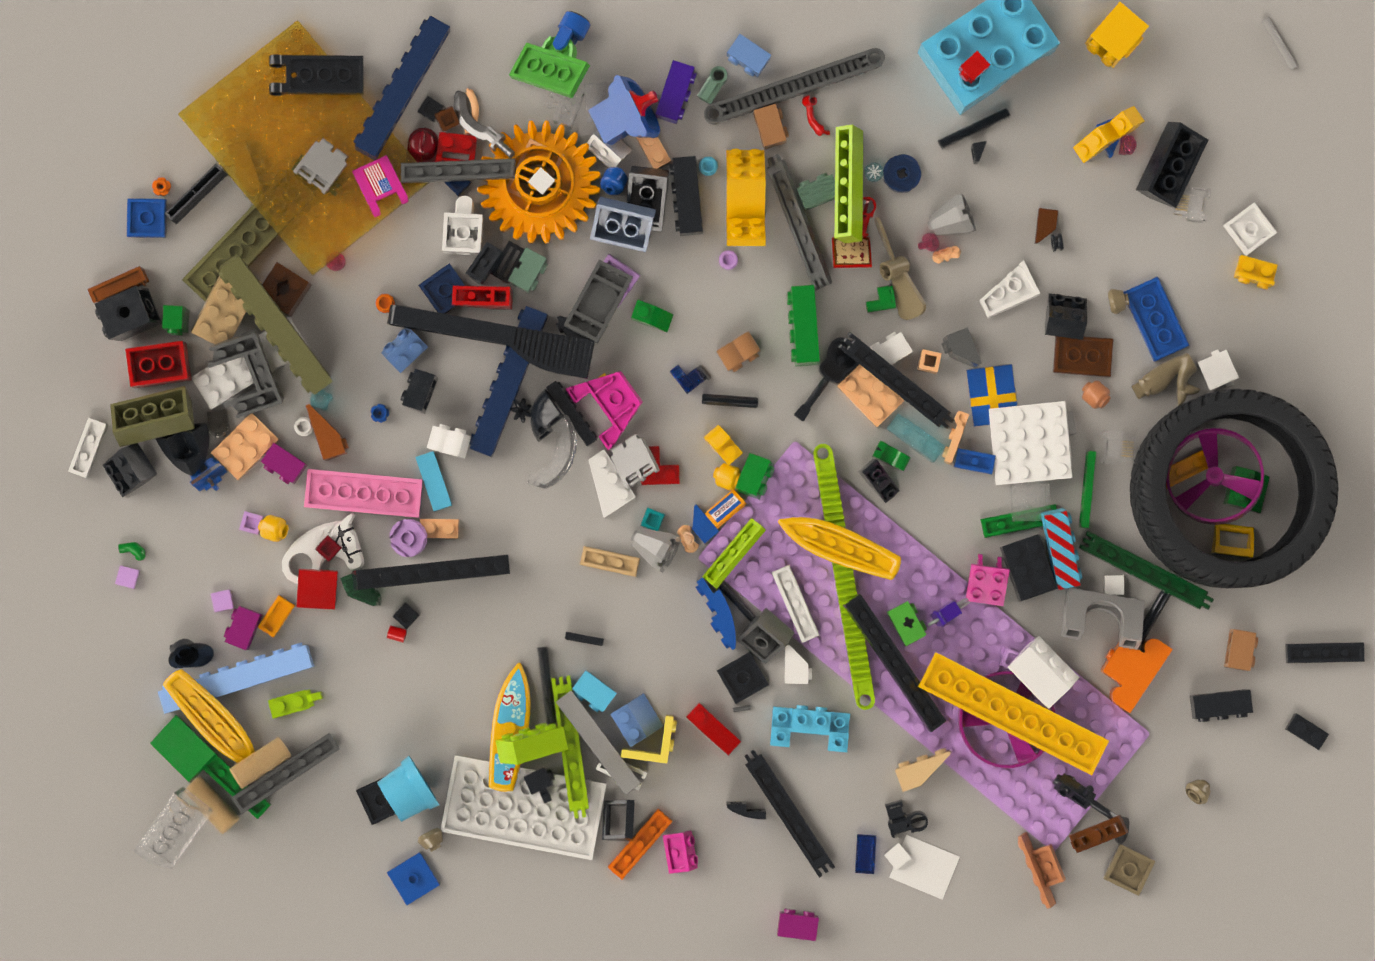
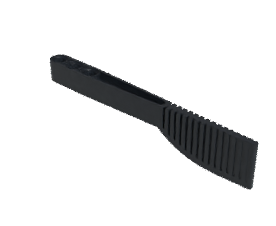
[387,305,595,379]

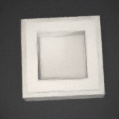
[528,167,555,195]
[1104,575,1124,595]
[884,842,911,870]

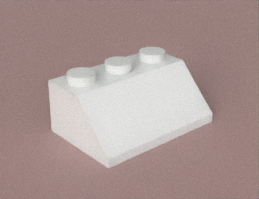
[1008,636,1080,709]

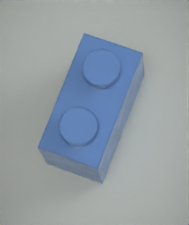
[727,34,771,77]

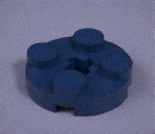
[883,154,921,193]

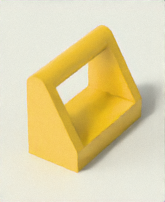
[1211,524,1254,558]

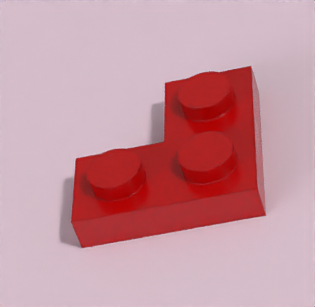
[641,446,680,485]

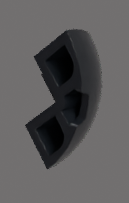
[530,389,564,442]
[156,423,210,476]

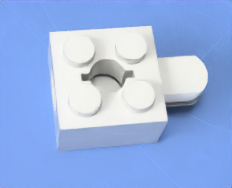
[442,196,484,255]

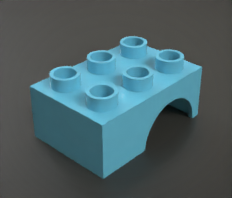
[918,0,1060,115]

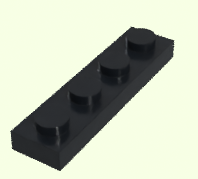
[1285,642,1365,663]

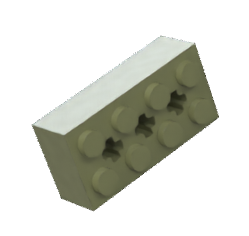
[110,386,195,447]

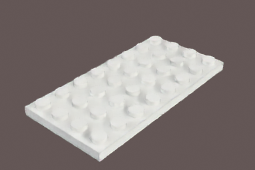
[441,755,607,860]

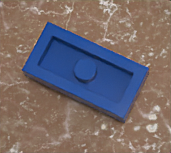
[954,448,996,475]

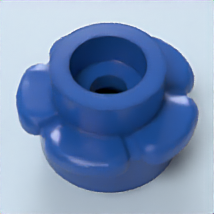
[370,404,389,423]

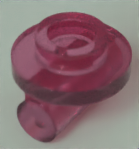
[1119,135,1137,155]
[918,233,940,251]
[326,252,346,271]

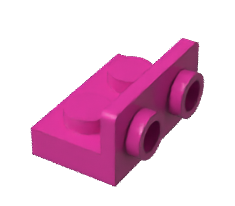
[663,830,698,874]

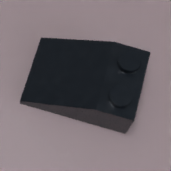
[627,166,670,232]

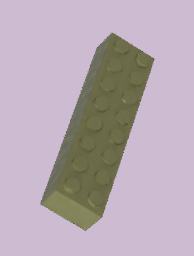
[219,254,333,395]

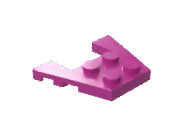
[565,371,643,450]

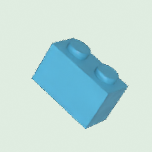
[572,670,617,713]

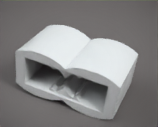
[427,424,471,458]

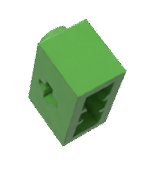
[887,601,927,646]

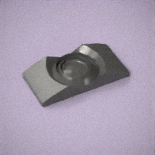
[563,260,633,344]

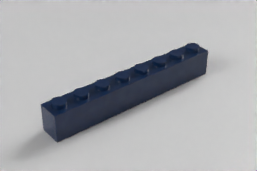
[354,16,450,160]
[469,306,548,458]

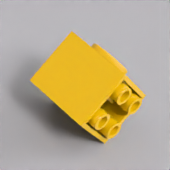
[1085,2,1149,68]

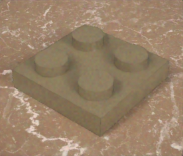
[1103,844,1156,896]

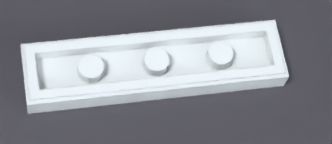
[771,565,820,643]

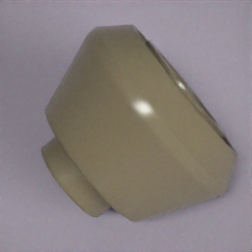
[1108,289,1129,315]
[1185,779,1211,804]
[418,828,443,852]

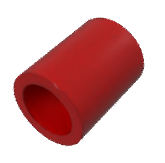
[387,625,407,643]

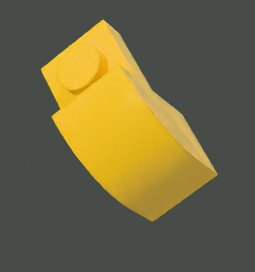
[703,425,743,466]

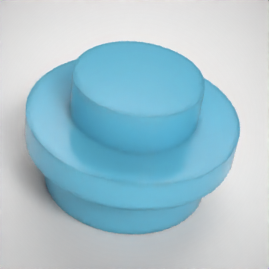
[699,157,718,176]

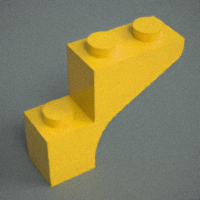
[1073,106,1145,163]

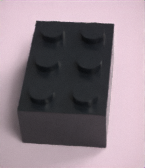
[1000,534,1058,602]

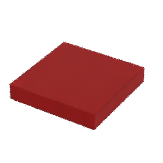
[296,569,338,610]

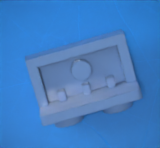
[381,328,428,373]

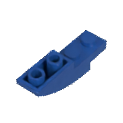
[695,578,736,650]

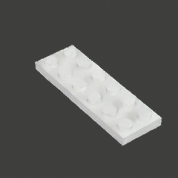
[191,316,303,410]

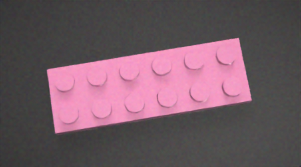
[304,469,423,518]

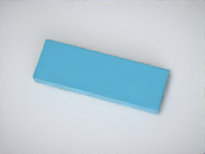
[415,451,452,512]

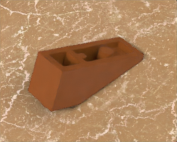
[306,404,349,461]

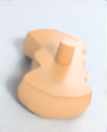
[932,246,961,264]
[677,525,699,553]

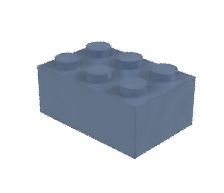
[590,197,656,252]

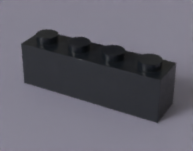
[669,156,703,236]

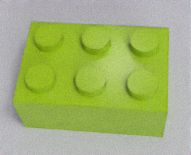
[495,723,568,765]

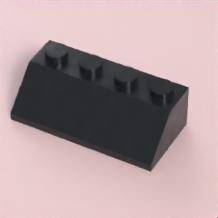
[1136,122,1209,208]

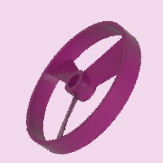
[1166,428,1264,525]
[958,671,1055,768]

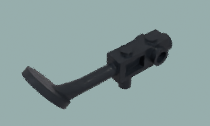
[1052,773,1129,844]

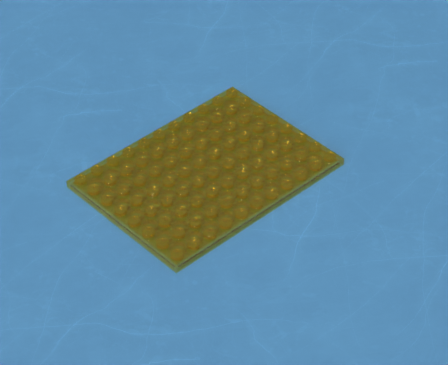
[178,20,430,276]

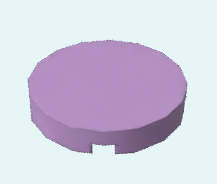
[390,519,427,557]

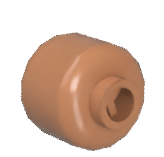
[1082,381,1111,409]

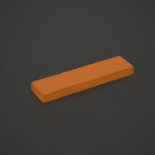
[608,809,673,880]

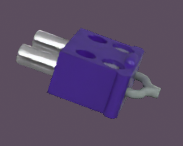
[928,598,970,627]

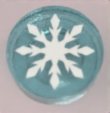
[864,162,883,182]

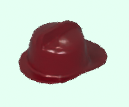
[407,127,438,163]

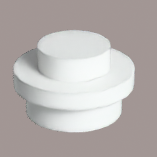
[294,417,313,436]

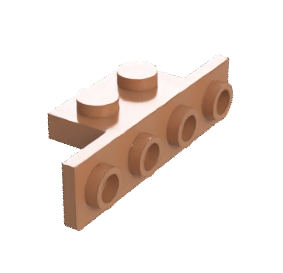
[1018,832,1066,909]

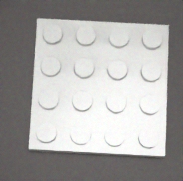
[989,401,1073,485]

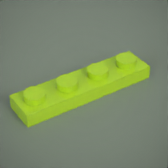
[702,518,766,589]

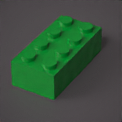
[786,285,820,367]

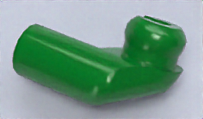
[118,542,146,561]

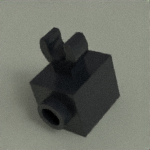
[524,766,555,804]

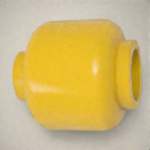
[713,463,741,491]
[258,515,289,542]

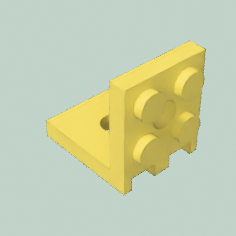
[621,715,677,763]

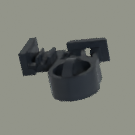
[885,799,928,838]

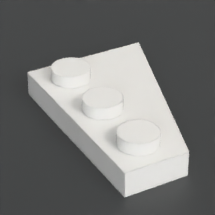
[980,260,1040,318]
[588,450,636,518]

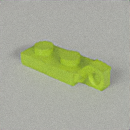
[268,689,323,719]

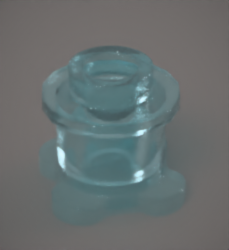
[310,390,333,411]

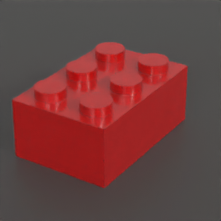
[125,341,192,389]

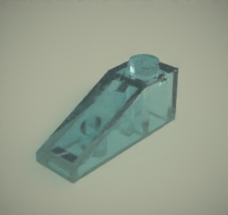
[887,414,945,463]

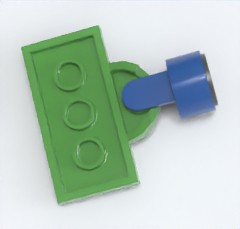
[509,11,591,99]

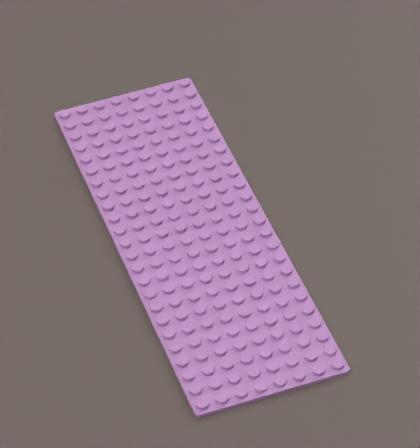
[699,442,1149,851]

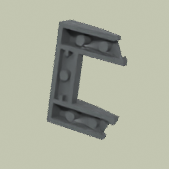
[208,329,284,418]

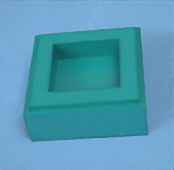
[640,508,665,531]

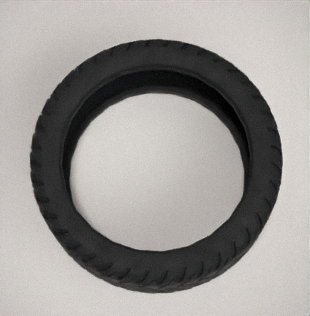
[1130,389,1339,589]

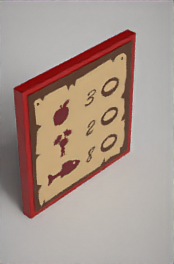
[832,237,872,268]

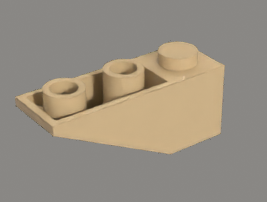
[895,748,952,792]

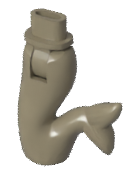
[1131,353,1201,406]

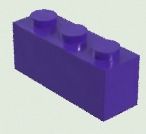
[655,60,697,124]

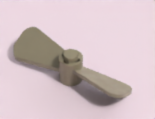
[874,217,926,320]

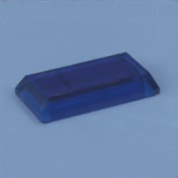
[855,834,876,874]

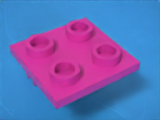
[966,554,1010,606]

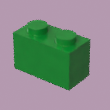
[162,305,190,336]
[735,453,775,500]

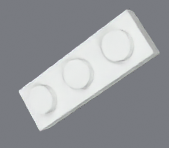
[68,418,108,478]

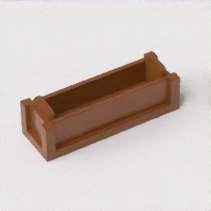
[87,266,150,304]

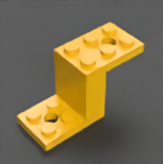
[726,149,766,246]

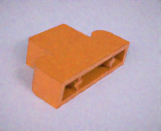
[1101,638,1173,713]

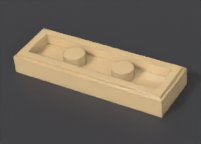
[580,546,640,577]

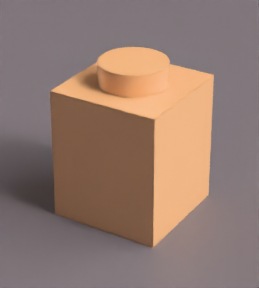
[917,349,942,374]

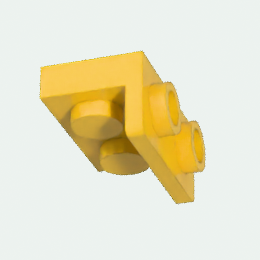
[1234,255,1278,289]

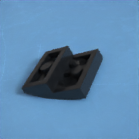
[726,801,766,819]

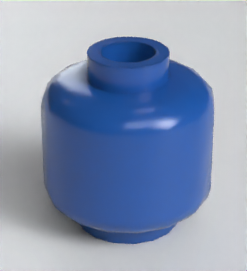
[600,167,628,195]

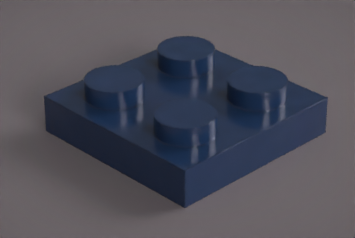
[418,263,465,314]

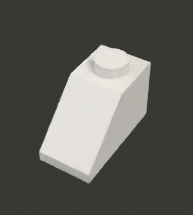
[784,645,812,684]

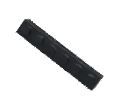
[165,163,227,225]
[546,381,597,447]

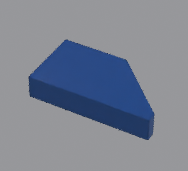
[692,504,719,544]

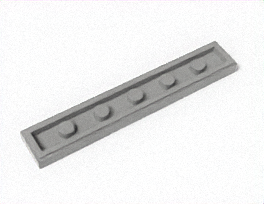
[556,691,641,795]

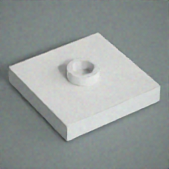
[1223,202,1277,256]

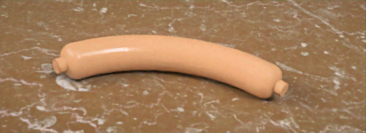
[464,88,479,135]

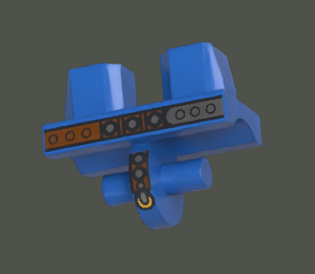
[190,457,227,492]

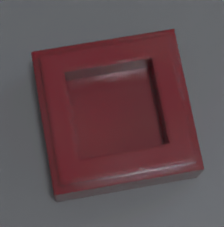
[315,535,342,562]

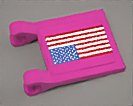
[352,155,409,217]

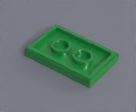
[150,715,217,783]

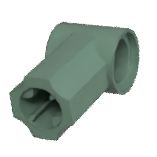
[697,66,728,104]

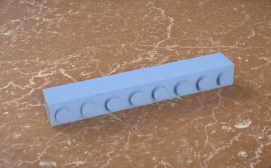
[158,642,315,714]

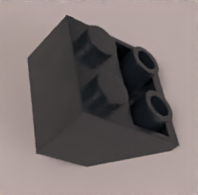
[1045,293,1087,340]
[103,443,157,498]

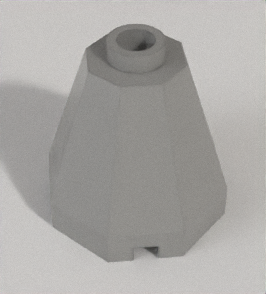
[927,194,976,235]
[631,528,680,573]

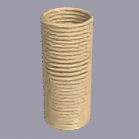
[229,737,291,789]
[183,776,240,834]

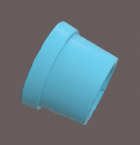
[377,756,440,822]

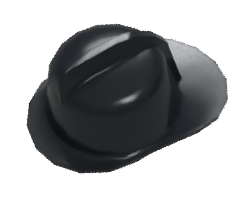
[168,639,214,668]

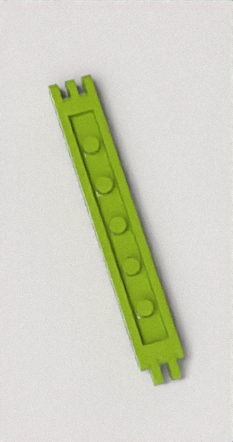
[551,675,589,819]

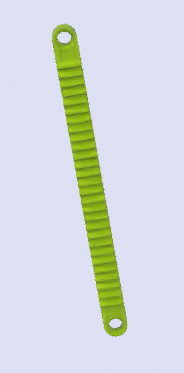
[813,444,875,710]

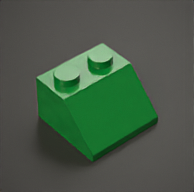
[1223,466,1270,514]

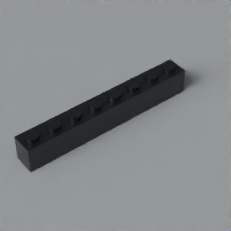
[352,555,510,591]

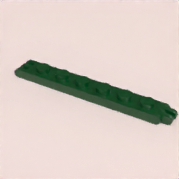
[1079,531,1214,610]

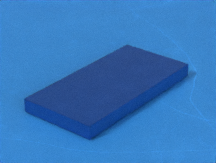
[1123,277,1190,362]

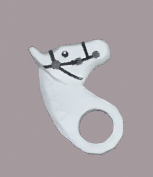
[282,512,365,584]

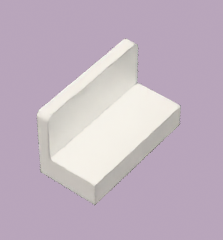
[587,130,632,168]

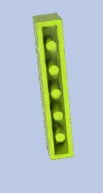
[834,124,863,244]

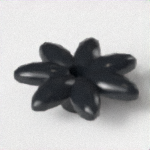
[510,398,532,423]

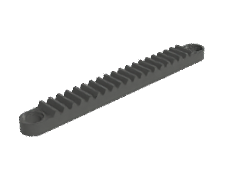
[704,48,885,124]

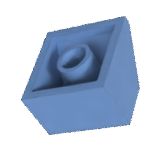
[610,693,663,747]

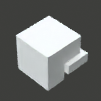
[1198,349,1239,390]

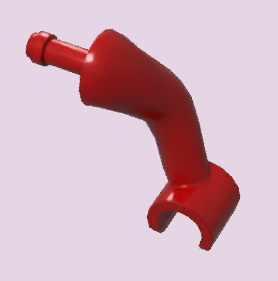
[802,95,830,136]

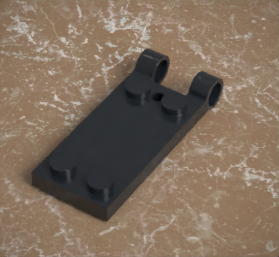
[269,54,364,96]

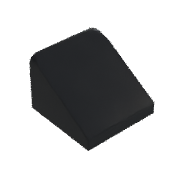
[971,141,987,165]

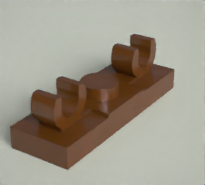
[1069,814,1128,853]

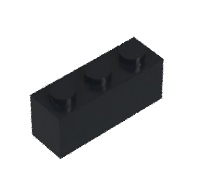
[1189,689,1253,722]

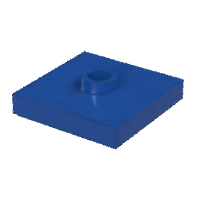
[127,198,167,238]
[387,852,440,905]

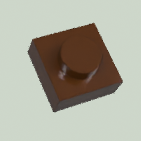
[434,106,460,132]

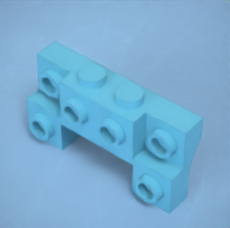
[770,705,850,753]

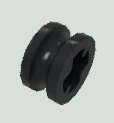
[1051,233,1064,252]

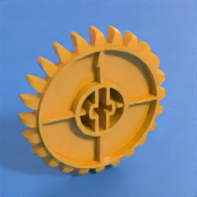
[477,120,601,244]

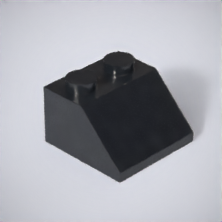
[400,369,438,414]

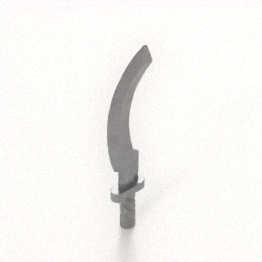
[454,91,515,158]

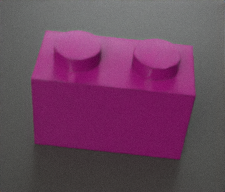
[261,443,308,485]
[224,606,263,650]
[777,908,819,941]

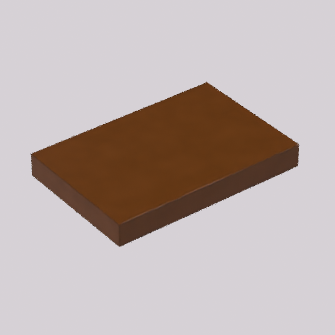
[1053,336,1113,377]

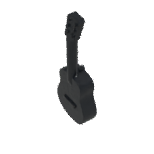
[794,337,859,422]

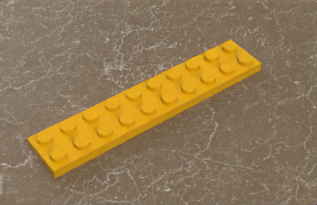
[918,652,1109,775]

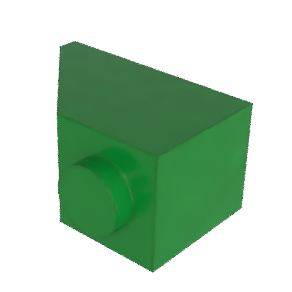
[631,300,674,333]

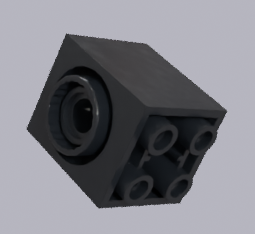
[95,286,162,341]

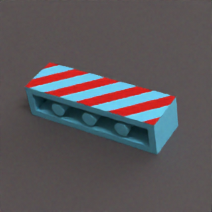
[1041,508,1082,590]

